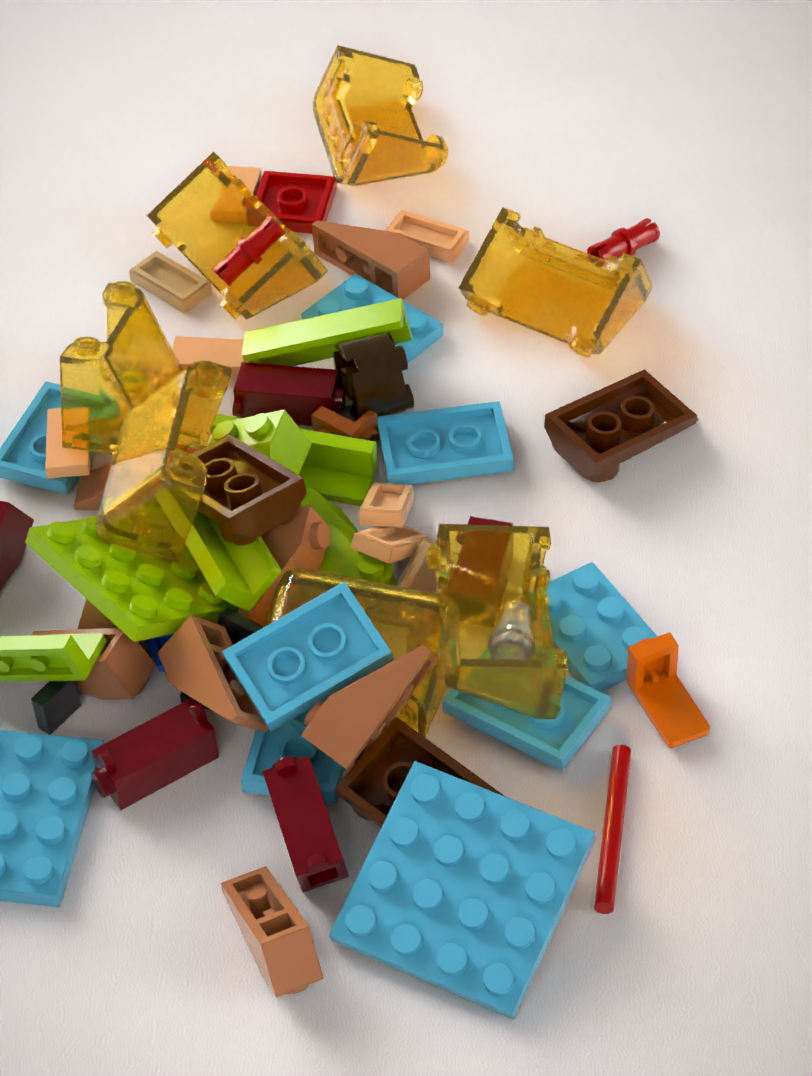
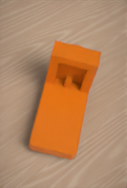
[626,632,710,748]

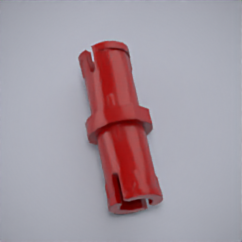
[212,215,286,287]
[587,218,660,269]

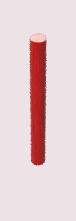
[594,745,631,914]

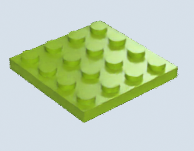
[25,505,239,642]

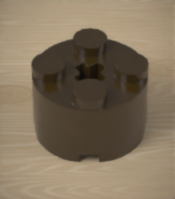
[333,332,414,422]

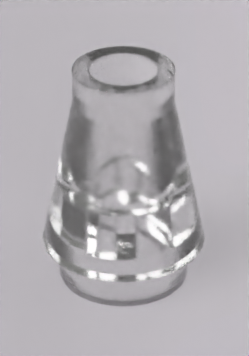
[488,602,535,669]

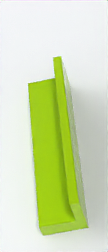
[242,298,412,366]
[210,414,378,506]
[160,488,281,612]
[0,633,107,682]

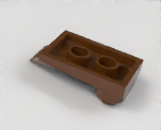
[544,369,699,482]
[157,435,307,546]
[334,717,506,828]

